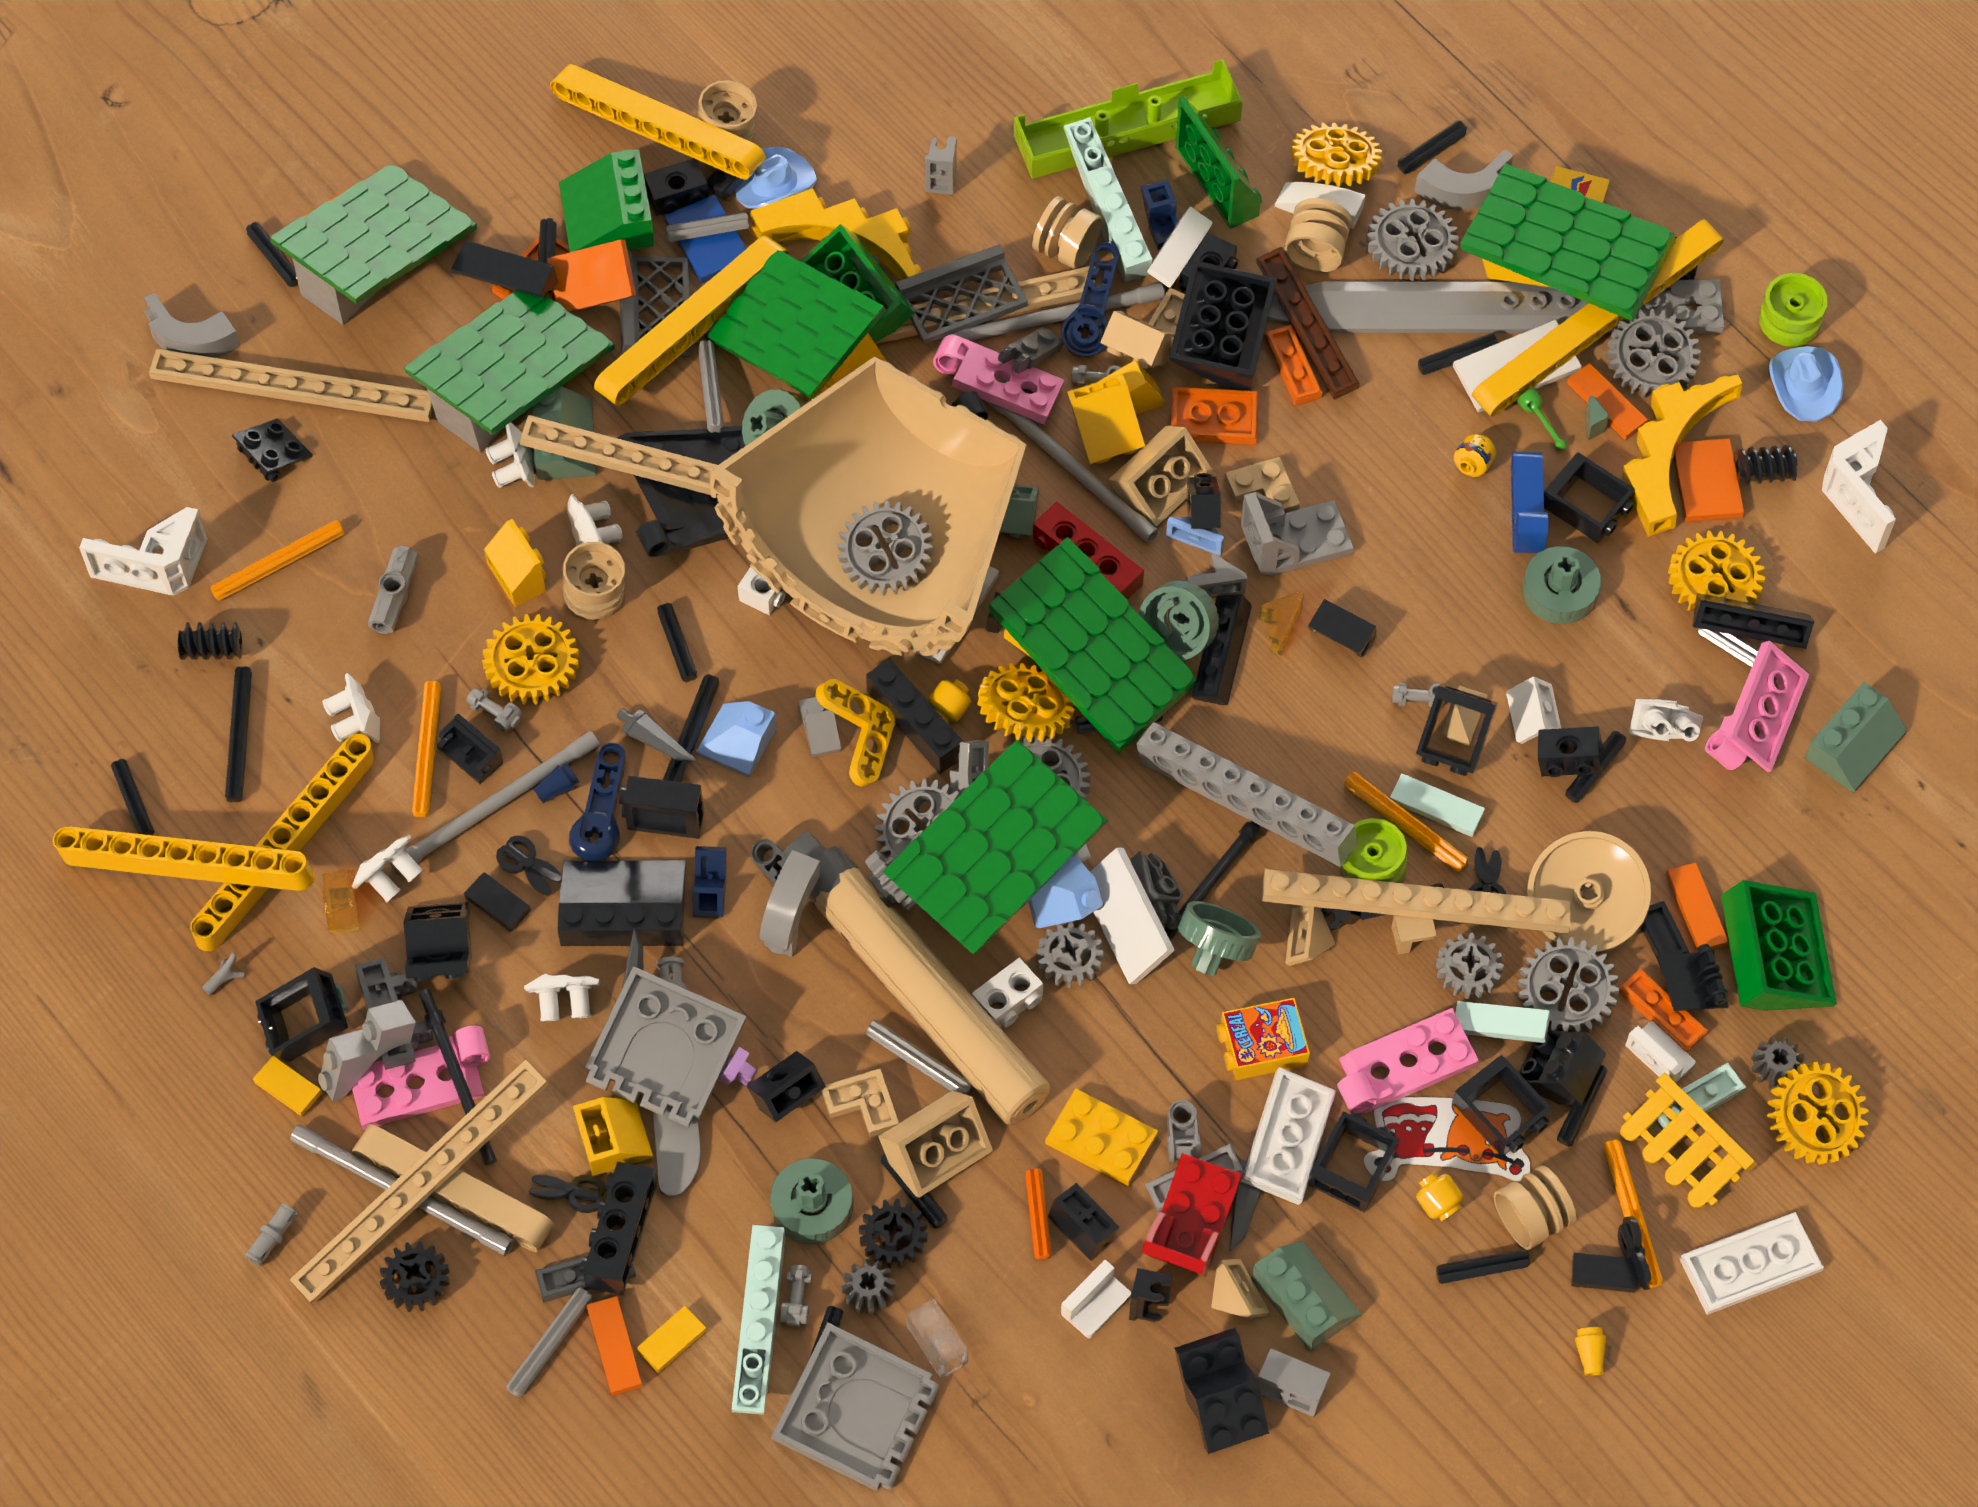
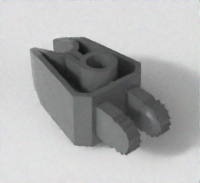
[1130,851,1183,930]

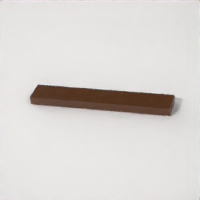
[1256,247,1360,400]

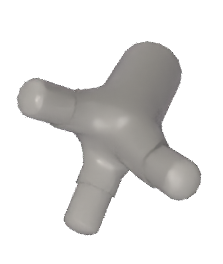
[201,952,245,996]

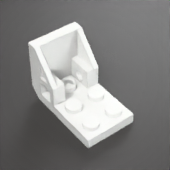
[1822,420,1896,554]
[79,507,208,596]

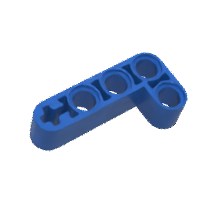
[1511,451,1548,553]

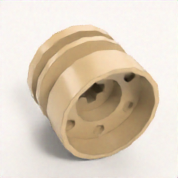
[697,80,757,142]
[1032,196,1103,269]
[1284,198,1352,272]
[563,542,625,619]
[1493,1165,1577,1250]

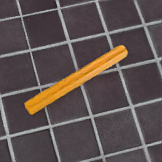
[210,520,344,601]
[412,681,441,818]
[1344,772,1469,872]
[1604,1139,1663,1288]

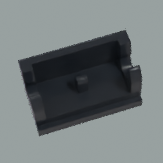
[1308,599,1376,657]
[437,713,503,784]
[1048,1183,1120,1261]
[1129,1268,1172,1322]

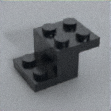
[403,902,472,981]
[1174,1328,1269,1454]

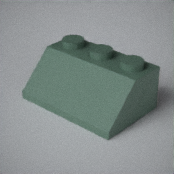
[532,386,596,480]
[1000,485,1039,538]
[1805,682,1907,793]
[1252,1241,1361,1352]

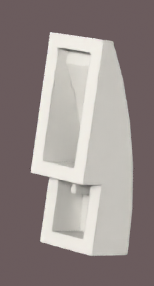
[1275,182,1366,229]
[1147,206,1213,288]

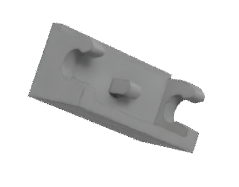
[925,136,957,195]
[1257,1348,1331,1417]

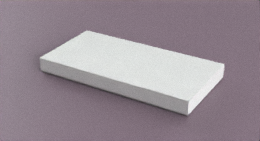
[1453,320,1582,413]
[1090,848,1175,984]
[1241,1067,1336,1205]
[1679,1212,1824,1315]

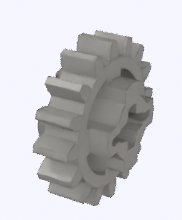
[865,850,916,910]
[1037,921,1103,988]
[1435,932,1504,999]

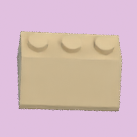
[1108,426,1214,527]
[878,1090,993,1198]

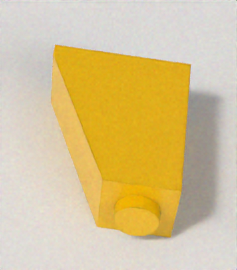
[1096,360,1166,415]

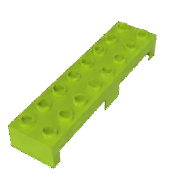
[1014,59,1243,179]

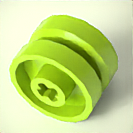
[1759,273,1827,347]
[1340,818,1407,883]

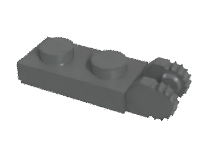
[998,327,1064,373]

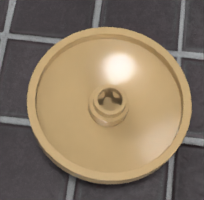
[1527,831,1651,954]

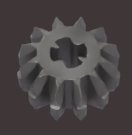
[1751,1036,1805,1089]
[841,1258,896,1315]

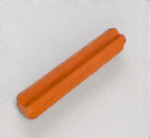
[1025,1168,1051,1260]

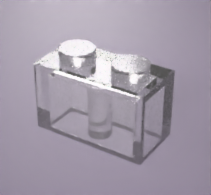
[907,1298,968,1379]

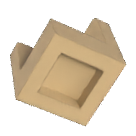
[1391,915,1436,954]

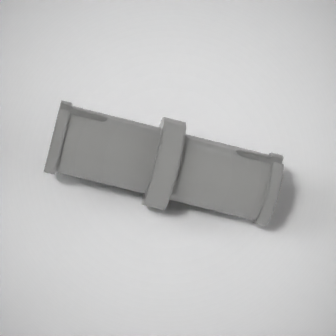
[244,1203,298,1267]

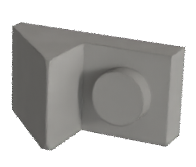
[1187,553,1247,598]
[798,697,841,758]

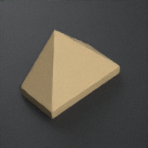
[1441,685,1488,747]
[1285,906,1335,966]
[1211,1259,1270,1318]

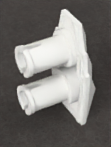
[485,422,535,488]
[567,494,622,546]
[322,673,380,743]
[1629,699,1703,742]
[352,835,423,903]
[524,974,601,1022]

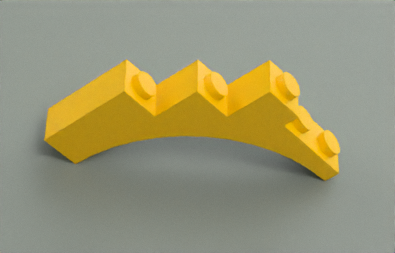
[750,188,922,280]
[1622,374,1742,537]

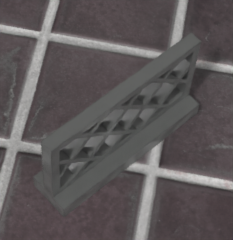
[896,244,1028,344]
[620,250,691,357]

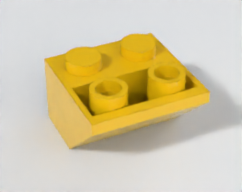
[484,519,547,607]
[573,1097,653,1176]

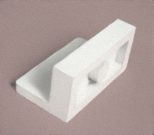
[1506,676,1561,744]
[1625,1021,1696,1083]
[1061,1260,1131,1338]

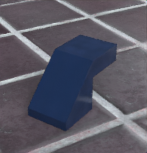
[1141,179,1179,250]
[693,846,726,917]

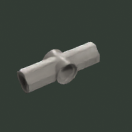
[368,545,419,635]

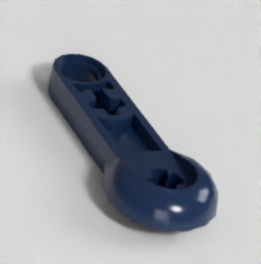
[1061,242,1119,357]
[569,743,626,861]

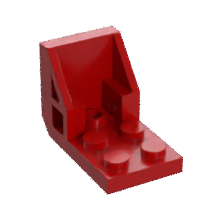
[1141,1153,1242,1277]

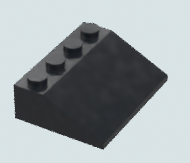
[1169,260,1277,391]
[557,860,686,946]

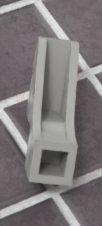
[318,1000,416,1102]

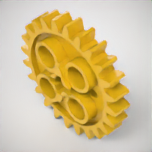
[1291,123,1382,187]
[1668,531,1765,611]
[482,614,580,705]
[977,663,1074,742]
[1767,1062,1869,1165]

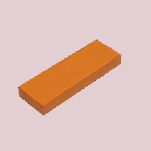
[1264,324,1322,406]
[1567,363,1648,440]
[1666,862,1729,952]
[1619,968,1708,1052]
[586,1296,642,1396]

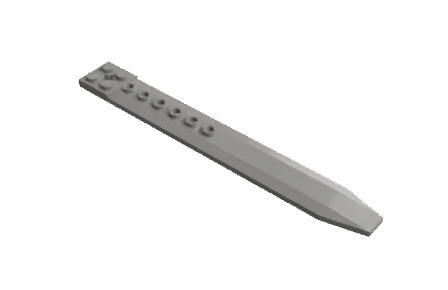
[1268,280,1724,334]

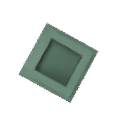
[1585,395,1609,440]

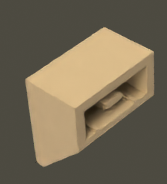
[1100,311,1172,369]

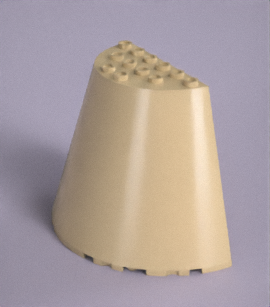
[710,356,1027,656]

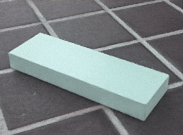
[1390,773,1485,837]
[1455,1001,1550,1043]
[1657,1063,1746,1129]

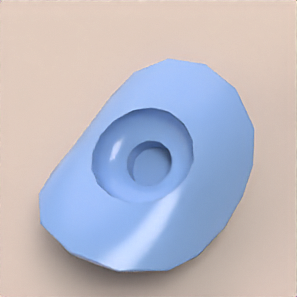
[735,147,817,209]
[1769,346,1844,422]

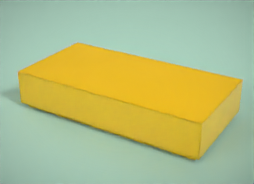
[253,1056,322,1117]
[637,1306,707,1373]

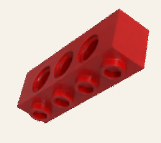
[1033,501,1144,600]

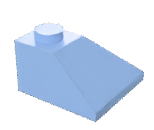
[696,701,777,777]
[1028,855,1103,928]

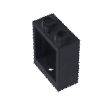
[1544,452,1635,543]
[1416,684,1498,776]
[619,776,704,839]
[255,967,348,1062]
[1452,1054,1552,1157]
[1308,1111,1400,1213]

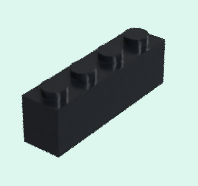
[866,658,963,774]

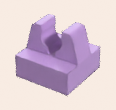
[718,1047,757,1086]

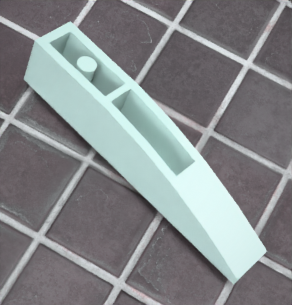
[1064,117,1152,283]
[731,1225,786,1415]

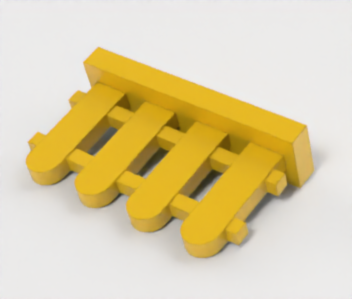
[1620,1072,1757,1208]

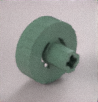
[742,389,809,445]
[1522,546,1601,624]
[1139,580,1219,661]
[1178,901,1261,976]
[770,1158,853,1244]

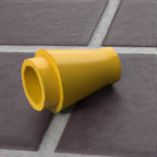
[1574,1327,1607,1376]

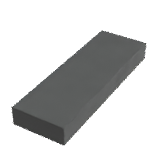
[535,1253,636,1303]

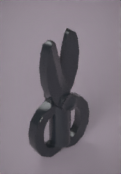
[496,835,562,896]
[1469,847,1506,894]
[529,1174,606,1213]
[1618,1216,1651,1290]

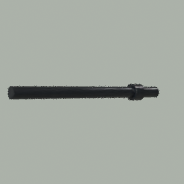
[1164,821,1262,941]
[418,988,497,1165]

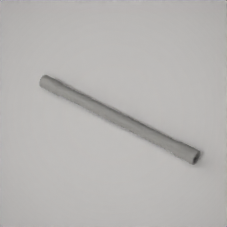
[942,282,1165,341]
[986,401,1158,543]
[390,731,600,875]
[290,1124,514,1256]

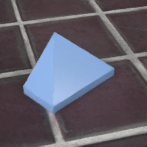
[1166,517,1224,556]

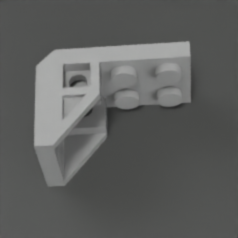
[1241,492,1354,576]

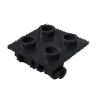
[232,418,313,482]
[1656,944,1729,1011]

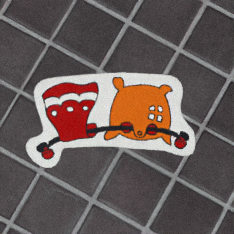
[1364,1097,1530,1182]

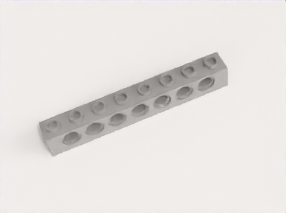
[1136,722,1358,867]

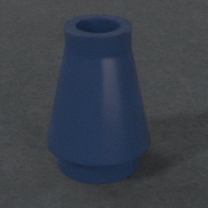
[533,763,580,804]

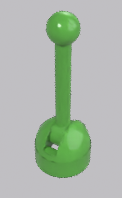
[1517,388,1567,450]

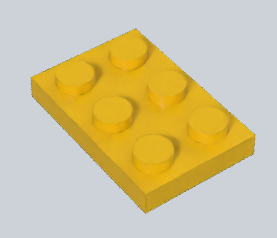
[1045,1088,1158,1186]

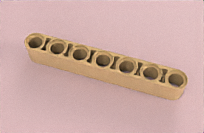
[352,1124,554,1252]

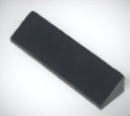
[451,241,558,298]
[1692,593,1814,649]
[1192,594,1252,705]

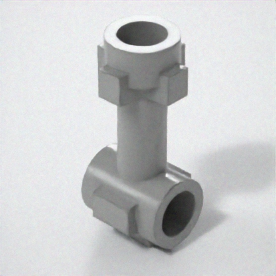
[1072,365,1121,387]
[1392,683,1448,709]
[466,687,522,732]
[781,1265,812,1327]

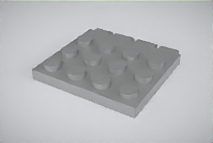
[585,966,747,1127]
[770,1323,940,1491]

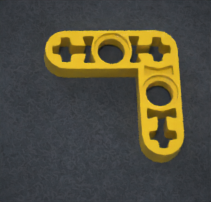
[816,679,895,787]

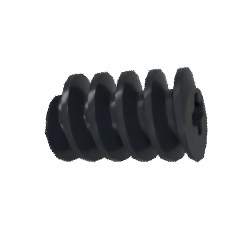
[1734,445,1797,485]
[178,622,242,660]

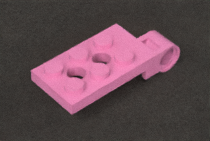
[933,335,1064,425]

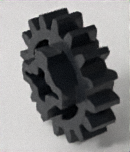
[859,1199,928,1269]
[380,1242,450,1312]

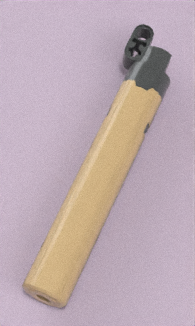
[751,831,1051,1125]

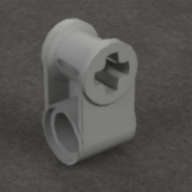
[1167,1100,1201,1163]

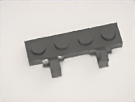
[355,958,433,1070]

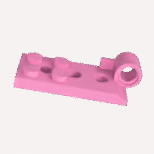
[1705,641,1810,772]
[1337,1008,1479,1114]
[352,1025,490,1130]

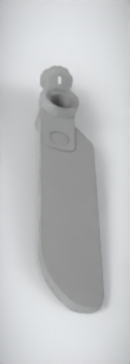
[653,956,701,1197]

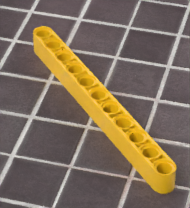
[1472,219,1725,417]

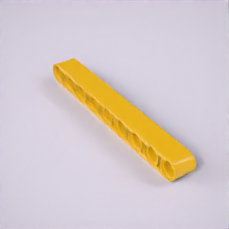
[550,64,766,180]
[594,235,789,406]
[190,734,375,951]
[52,827,315,891]

